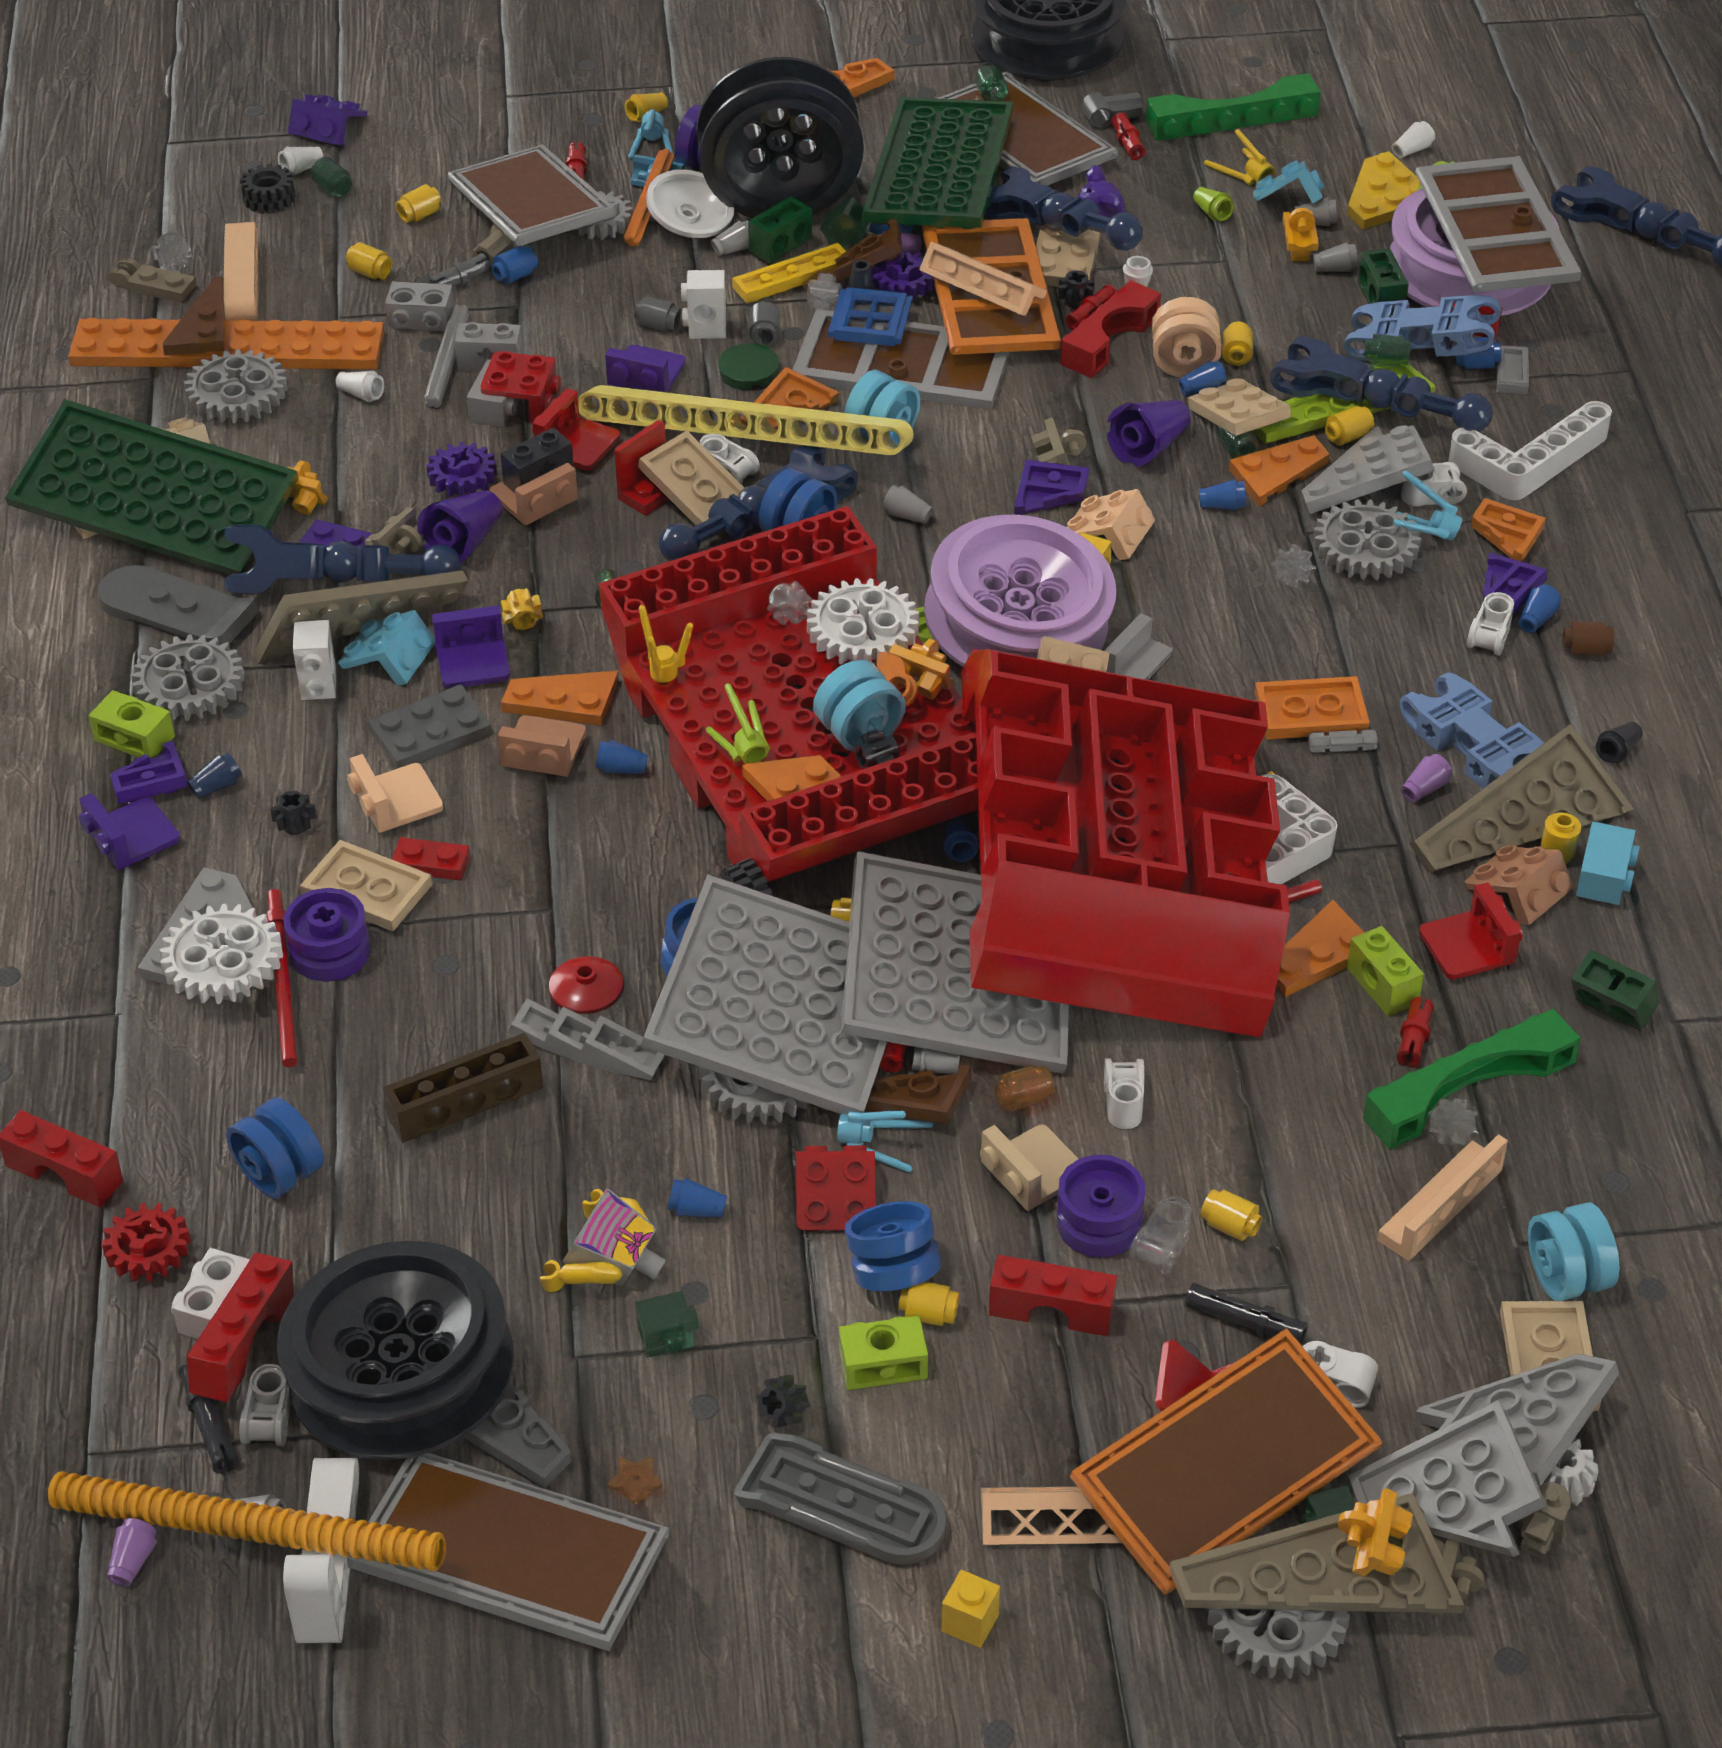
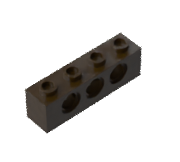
[383,1032,543,1143]

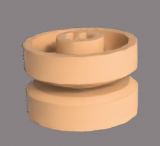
[1152,297,1221,378]

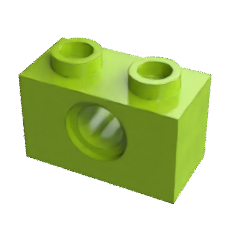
[88,690,175,759]
[1347,926,1424,1017]
[839,1316,928,1390]

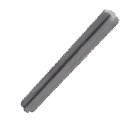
[424,304,469,408]

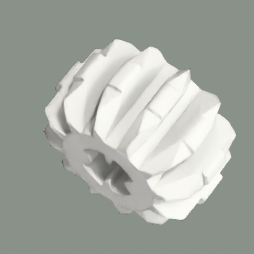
[1538,1439,1598,1506]

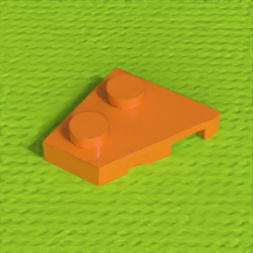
[742,755,841,801]

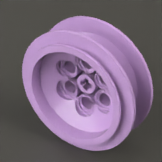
[1390,188,1560,316]
[924,514,1116,667]

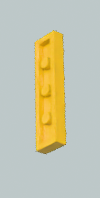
[732,243,846,304]

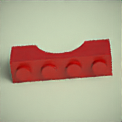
[1060,280,1161,379]
[187,1252,294,1403]

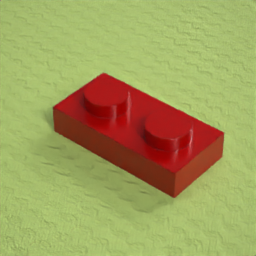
[392,837,470,881]

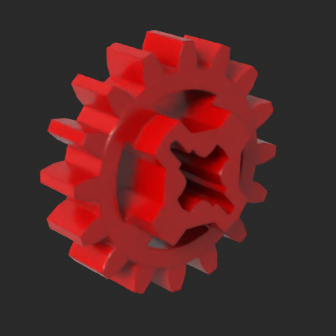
[101,1203,191,1282]

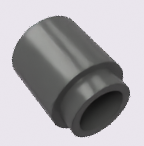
[634,295,682,333]
[749,302,780,347]

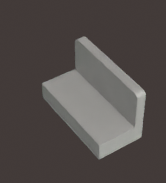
[1104,613,1173,680]

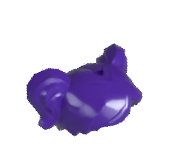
[1077,165,1125,218]

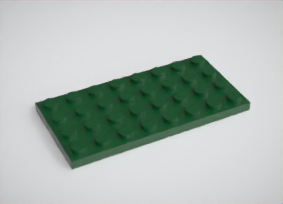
[862,97,1013,229]
[5,399,299,575]

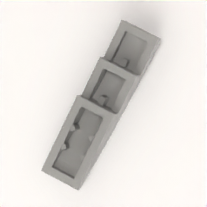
[508,998,665,1080]

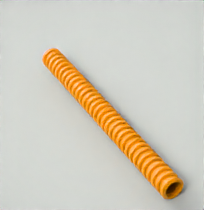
[48,1471,446,1572]

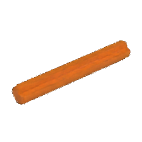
[623,148,675,247]

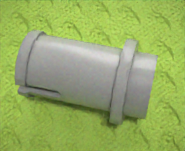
[912,1048,960,1075]

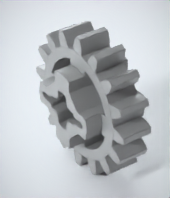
[573,191,633,240]

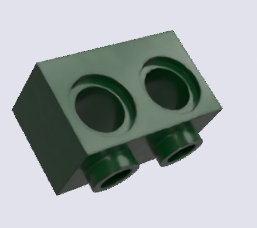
[748,196,812,263]
[1357,248,1409,315]
[1571,949,1660,1031]

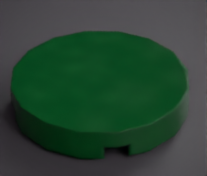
[718,343,779,390]

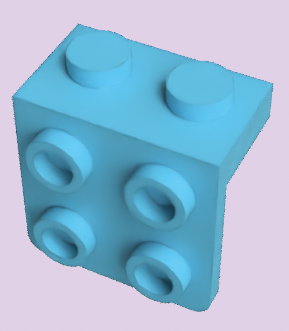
[1253,160,1325,203]
[338,610,435,686]

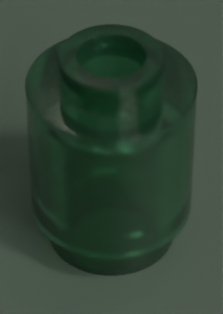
[975,65,1008,101]
[310,157,352,197]
[1364,334,1411,368]

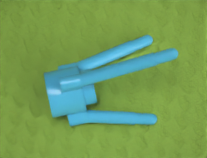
[628,109,675,162]
[1393,471,1462,541]
[837,1111,934,1173]

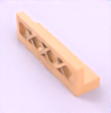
[919,242,1047,316]
[1377,1134,1508,1261]
[981,1487,1122,1545]

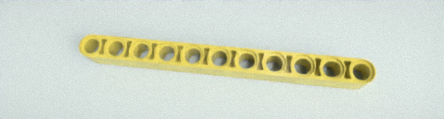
[578,385,914,455]

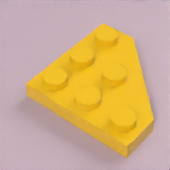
[1347,151,1420,230]

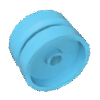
[844,370,920,444]
[813,660,905,752]
[1528,1202,1620,1301]

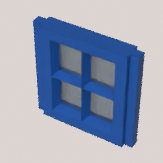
[828,287,913,346]

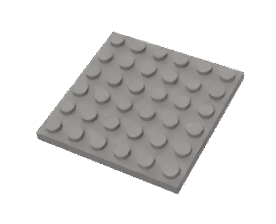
[841,852,1069,1074]
[641,874,887,1114]

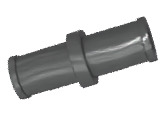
[428,253,491,287]

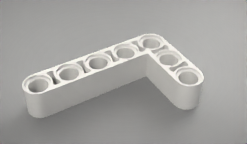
[1448,401,1612,500]
[1262,774,1338,884]
[283,1458,359,1643]

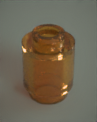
[995,1065,1055,1112]

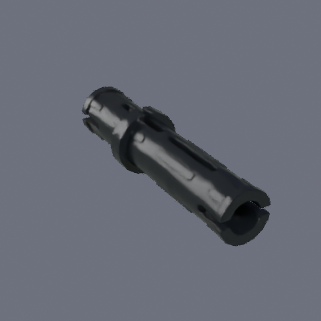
[1185,1282,1308,1345]
[178,1361,239,1474]

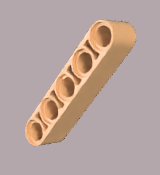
[223,222,258,320]

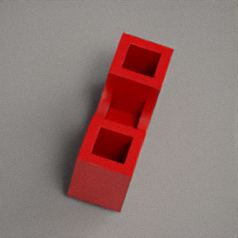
[0,1110,123,1208]
[989,1255,1117,1337]

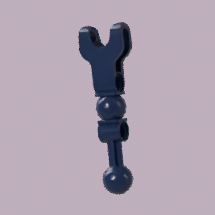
[984,166,1143,251]
[1551,166,1722,268]
[1270,337,1493,432]
[658,445,858,562]
[224,524,462,594]

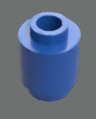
[491,246,538,285]
[1456,337,1502,370]

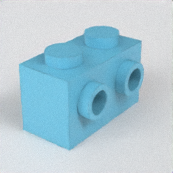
[1576,821,1640,905]

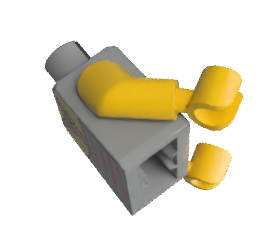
[539,1188,666,1292]

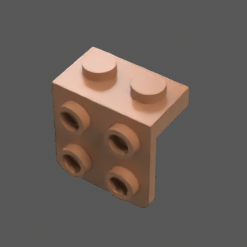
[490,463,578,526]
[498,715,586,777]
[1465,845,1574,925]

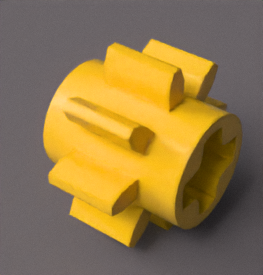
[501,588,543,630]

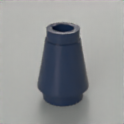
[187,752,242,799]

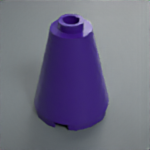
[1107,400,1191,467]
[417,490,503,562]

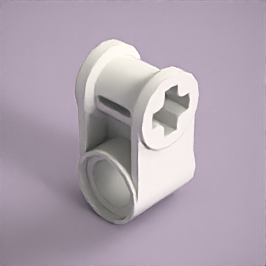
[700,434,760,485]
[1401,462,1467,506]
[1466,592,1514,656]
[1104,1058,1144,1129]
[1303,1341,1378,1408]

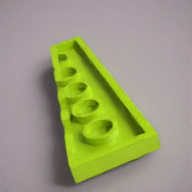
[1251,354,1435,444]

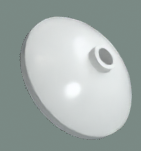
[646,170,734,238]

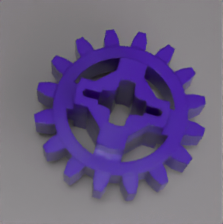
[872,250,934,300]
[426,442,497,497]

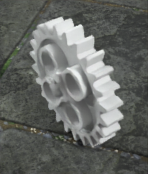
[807,578,919,664]
[159,904,283,1004]

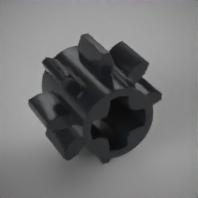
[1058,270,1095,309]
[855,730,900,769]
[270,791,317,835]
[757,1375,810,1428]

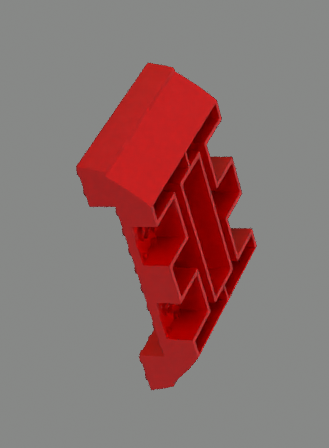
[598,506,979,882]
[961,649,1290,1038]

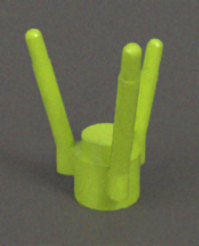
[706,683,770,764]

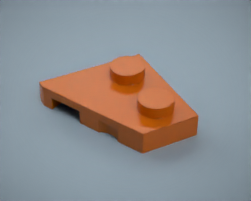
[1471,498,1546,562]

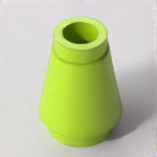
[1193,187,1234,221]

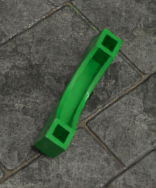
[1145,73,1321,141]
[1363,1008,1581,1150]

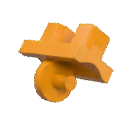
[1283,208,1319,261]
[287,460,328,515]
[889,639,954,700]
[1338,1488,1413,1577]

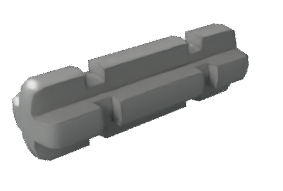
[1308,729,1378,753]

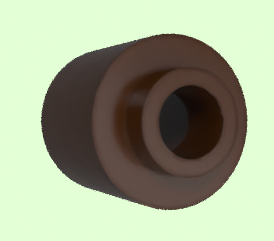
[1562,621,1614,656]

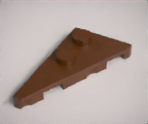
[802,219,903,296]
[162,276,224,356]
[864,1065,972,1124]

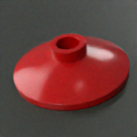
[549,956,623,1014]

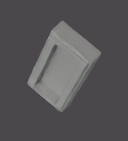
[1496,346,1529,394]

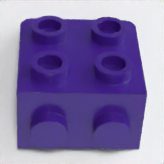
[288,94,368,145]
[605,345,686,393]
[432,605,510,689]
[78,793,180,870]

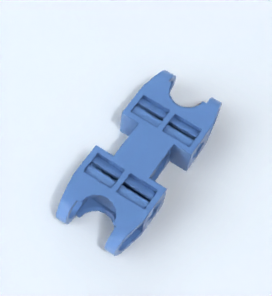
[1344,295,1501,361]
[1400,673,1544,789]

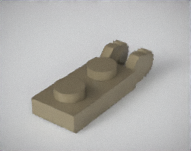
[108,258,197,303]

